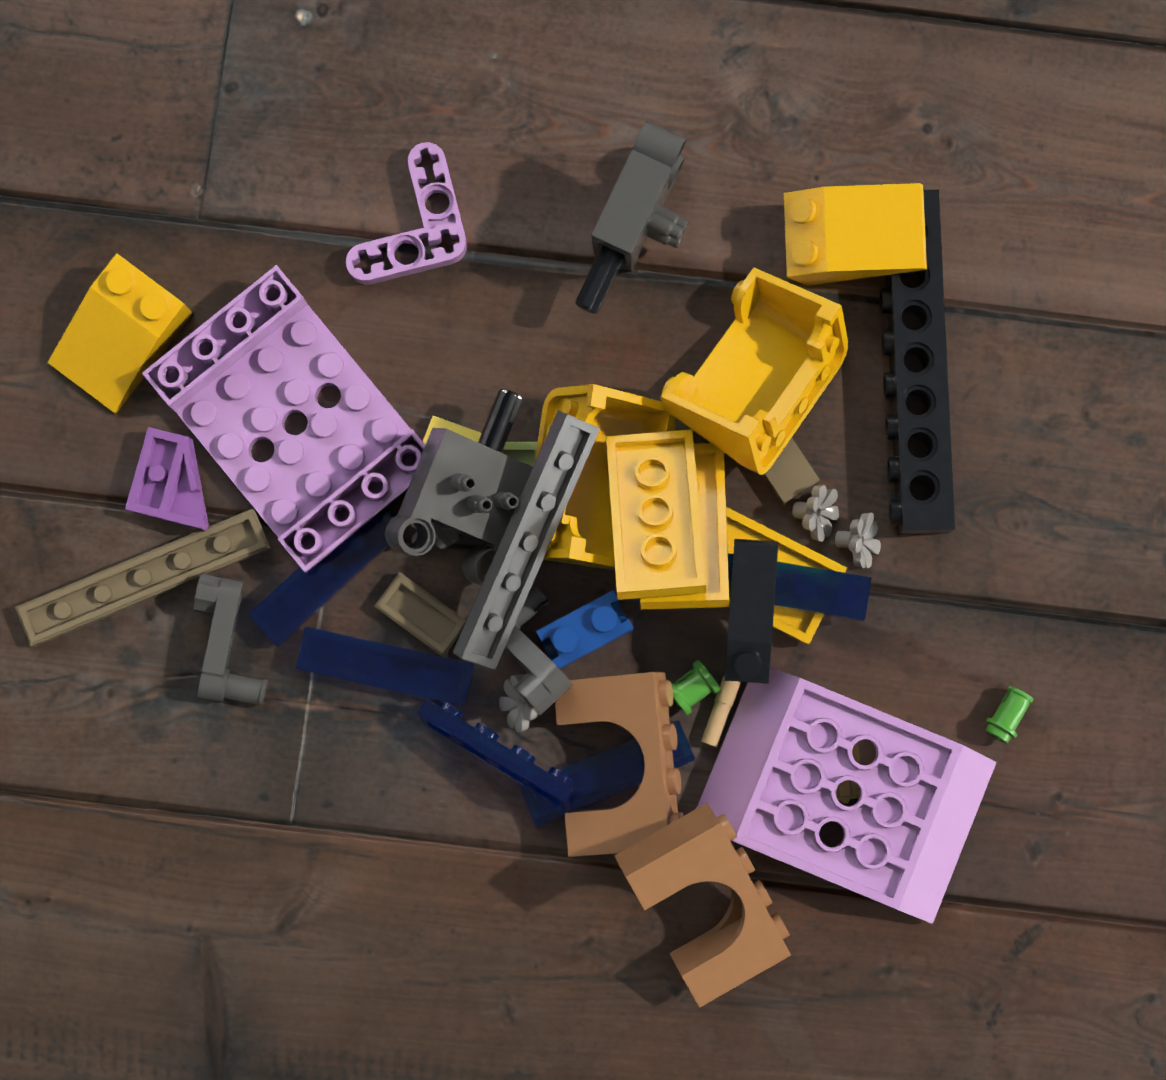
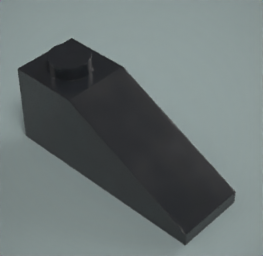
[724,539,779,684]

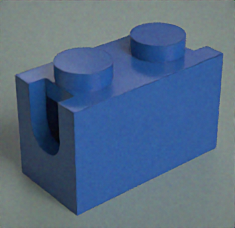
[536,590,634,670]

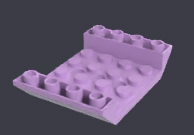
[142,265,425,573]
[696,668,997,924]

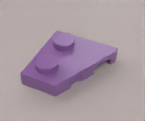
[125,427,209,531]

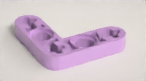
[346,142,467,285]

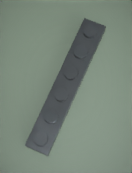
[453,410,600,670]

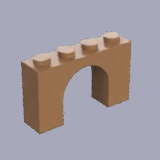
[555,672,683,857]
[614,803,791,1008]

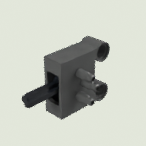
[575,121,689,314]
[385,388,533,585]

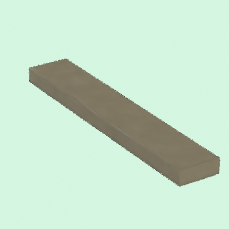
[15,508,272,647]

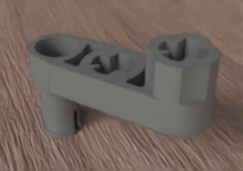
[193,573,268,706]
[504,584,573,715]

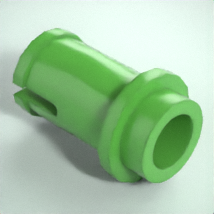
[985,686,1034,744]

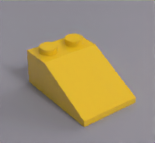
[784,183,927,286]
[47,253,193,414]

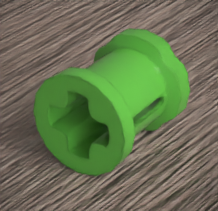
[671,660,721,716]

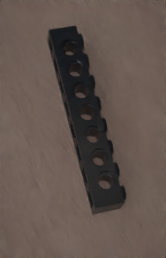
[879,189,955,535]

